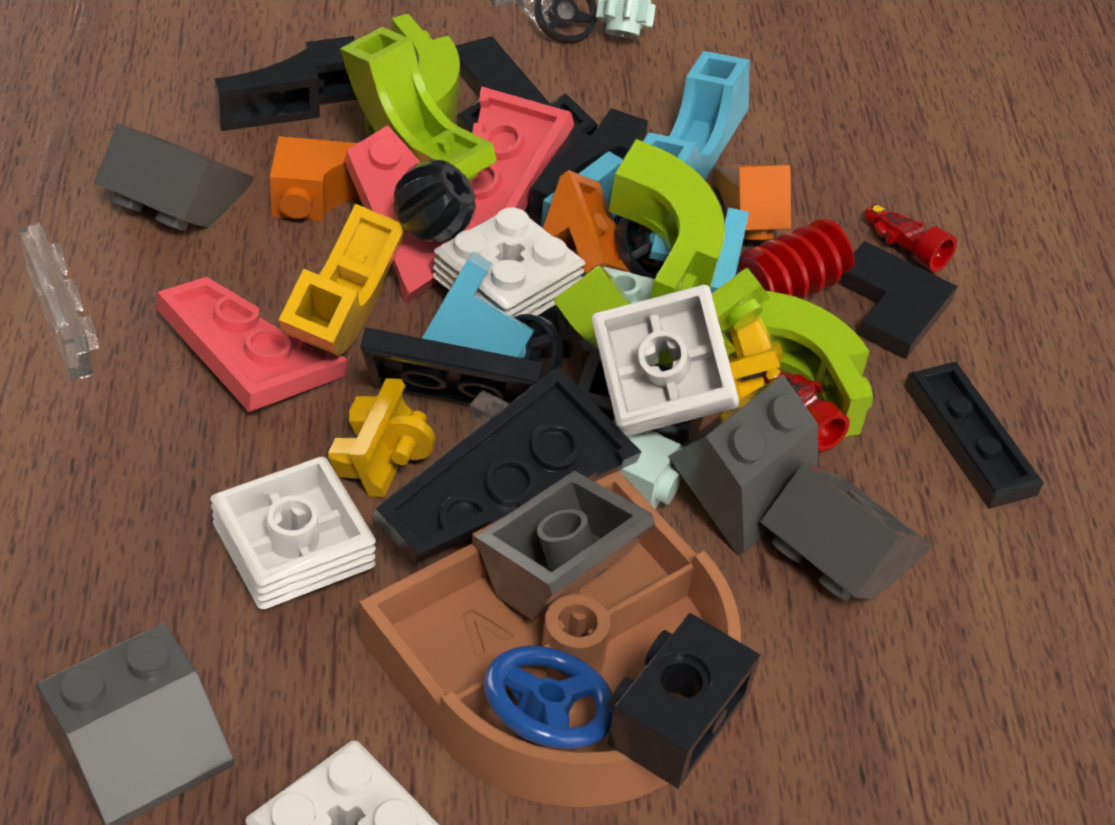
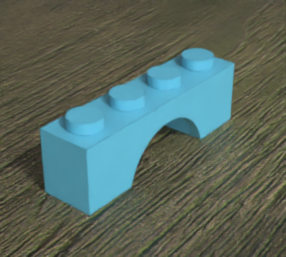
[643,51,750,180]

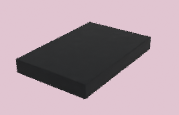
[360,327,543,412]

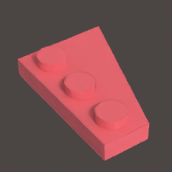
[469,87,574,225]
[344,125,477,304]
[156,277,348,412]

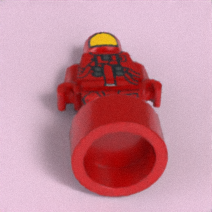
[865,204,957,272]
[762,368,850,452]

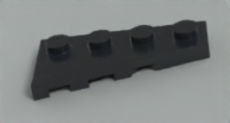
[373,366,642,563]

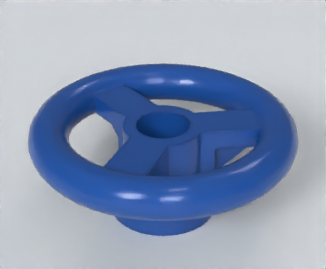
[484,646,613,749]

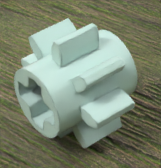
[596,0,656,38]

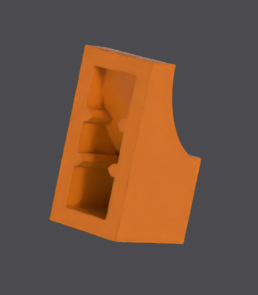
[269,136,360,222]
[713,164,791,240]

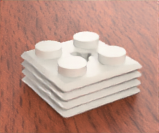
[433,207,586,317]
[592,285,739,436]
[210,457,376,609]
[246,741,439,825]

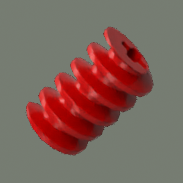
[737,219,855,299]

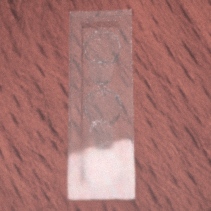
[18,223,99,381]

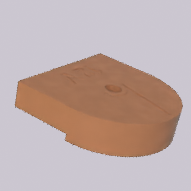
[359,470,741,807]

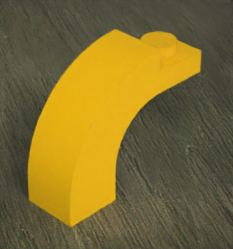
[279,204,406,356]

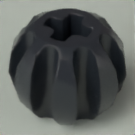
[393,160,476,243]

